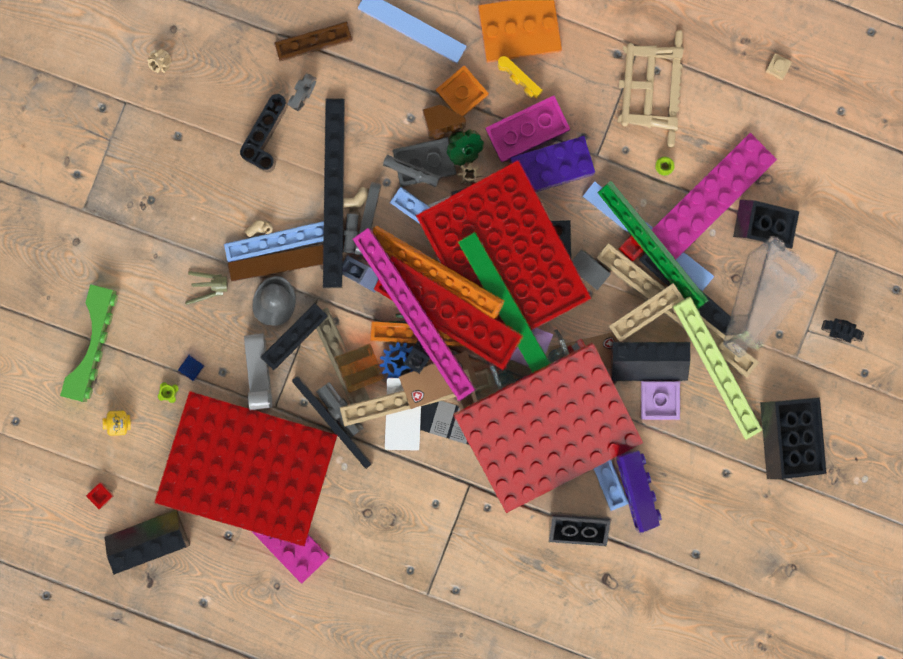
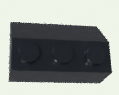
[549,512,611,546]

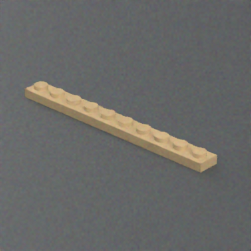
[596,243,759,377]

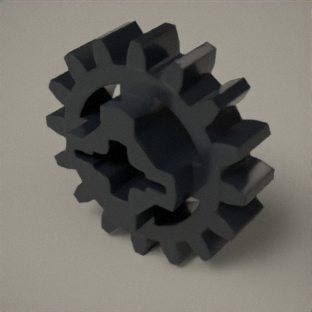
[821,318,865,344]

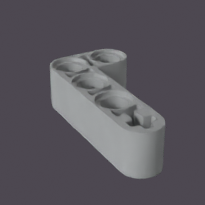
[244,333,272,410]

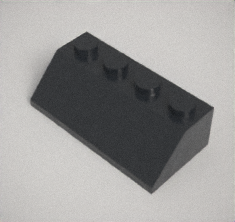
[611,342,690,381]
[104,510,190,575]

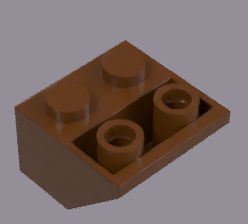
[422,104,466,139]

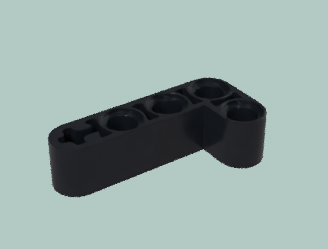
[240,94,288,173]

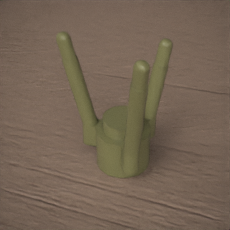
[185,271,228,305]

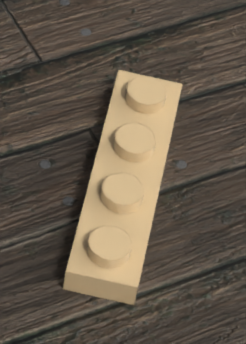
[609,283,684,342]

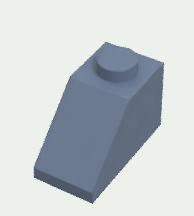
[343,256,379,293]

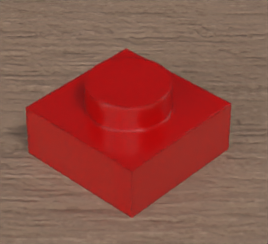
[618,235,643,261]
[86,482,114,510]

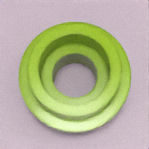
[655,156,675,176]

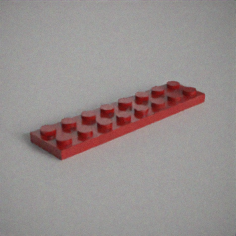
[374,256,523,370]

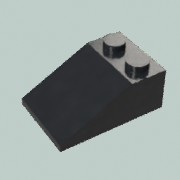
[733,200,799,249]

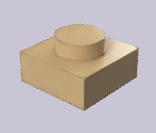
[765,53,792,80]

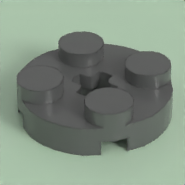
[287,73,317,112]

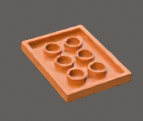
[478,0,562,63]

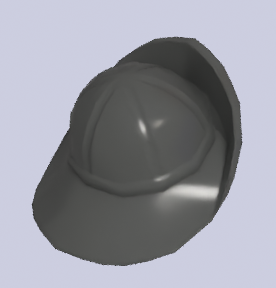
[252,276,296,326]

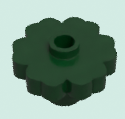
[447,129,484,166]

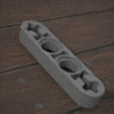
[355,182,381,256]

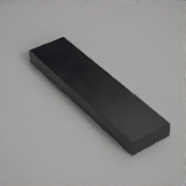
[260,303,328,371]

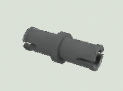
[343,214,359,253]

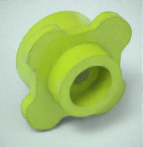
[157,382,179,403]

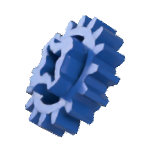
[380,342,414,379]

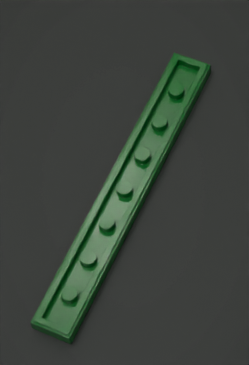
[597,181,709,309]
[458,232,551,373]

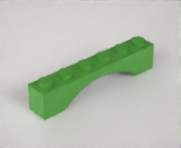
[60,284,118,402]

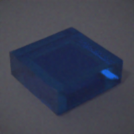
[178,355,205,381]

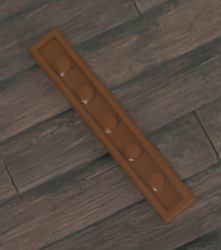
[228,245,344,282]

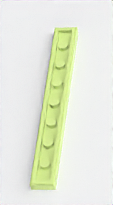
[672,297,762,439]

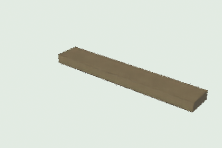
[316,307,370,404]

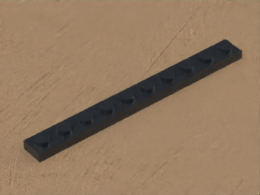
[323,98,345,289]

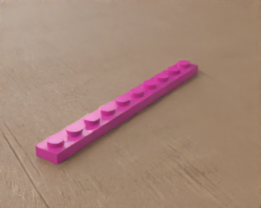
[353,228,476,401]

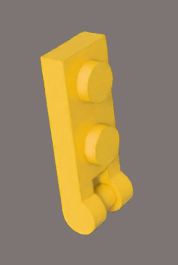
[498,56,543,99]

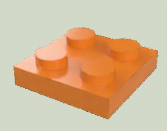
[435,65,489,117]

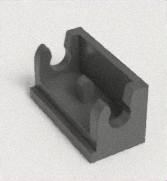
[572,249,611,290]

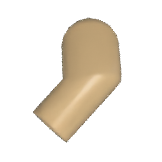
[344,187,368,207]
[244,220,273,238]

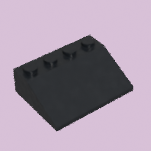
[760,397,827,480]

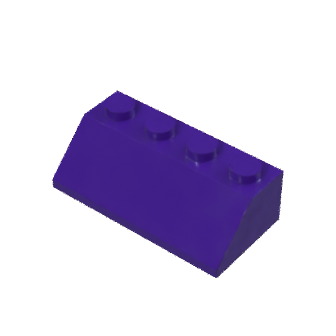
[615,450,662,533]

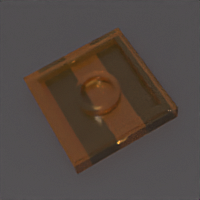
[334,343,385,393]

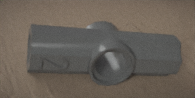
[316,382,363,438]

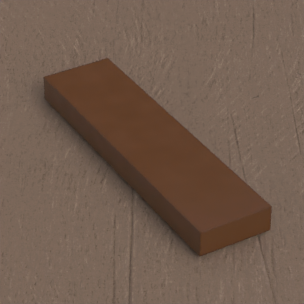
[274,22,353,62]

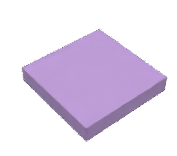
[641,381,680,420]

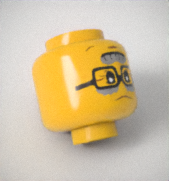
[102,410,131,436]

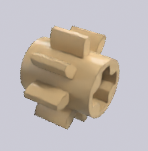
[147,49,172,73]
[458,163,482,187]

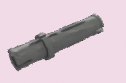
[383,154,440,187]

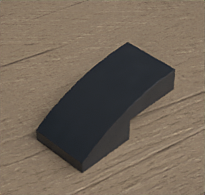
[403,340,430,374]

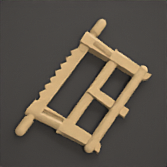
[617,30,683,147]

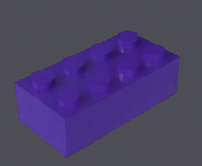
[510,136,595,192]

